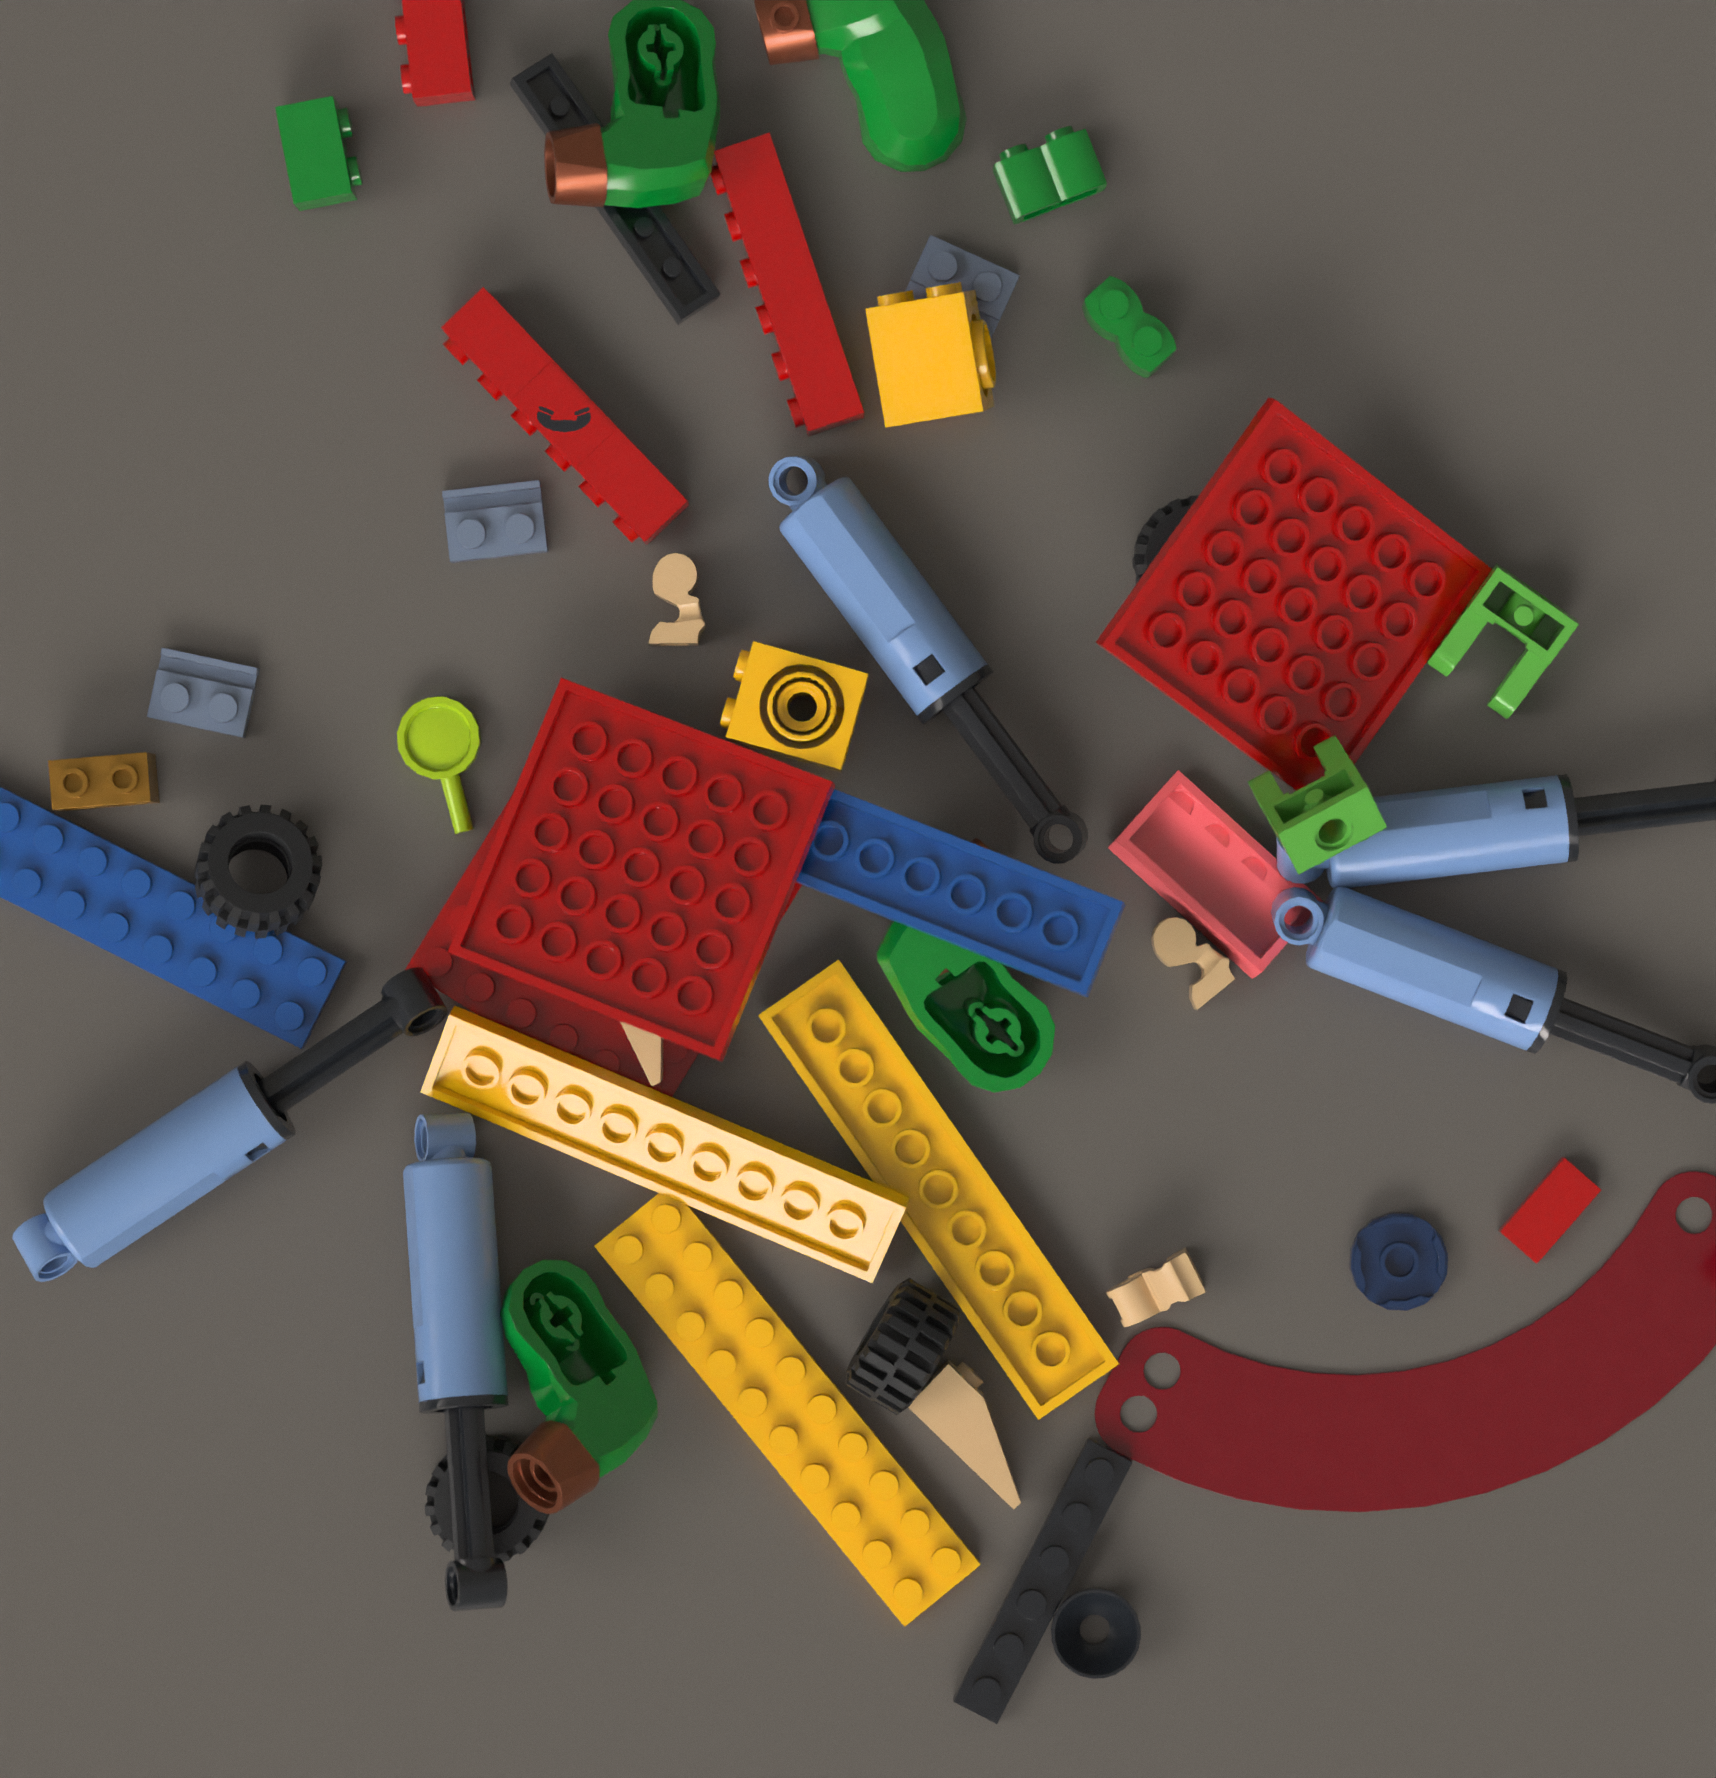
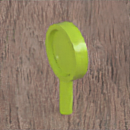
[397,696,481,834]

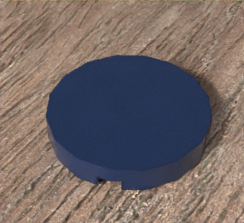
[1349,1212,1448,1311]

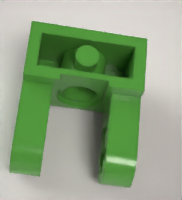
[1426,563,1579,719]
[1247,735,1387,875]

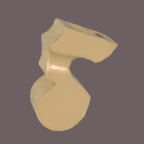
[648,553,706,646]
[1151,917,1235,1010]
[1106,1247,1206,1327]

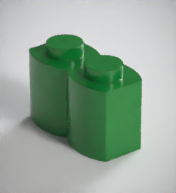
[993,126,1107,225]
[1082,276,1177,379]

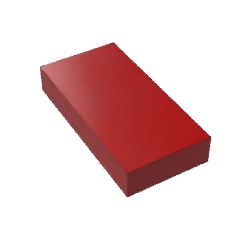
[1498,1157,1601,1264]

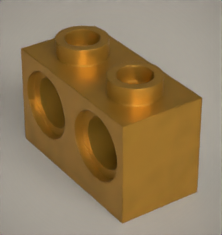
[48,752,159,811]

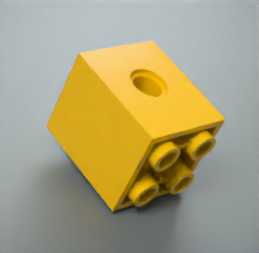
[865,282,996,428]
[720,641,869,773]

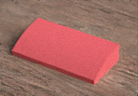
[1107,770,1324,979]

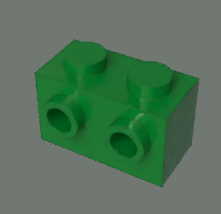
[275,96,363,211]

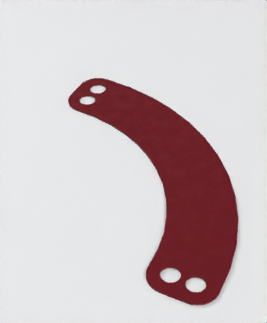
[1094,1171,1716,1512]

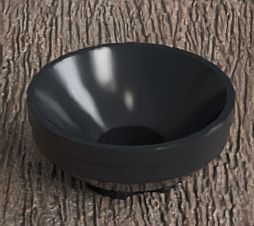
[1051,1588,1141,1679]

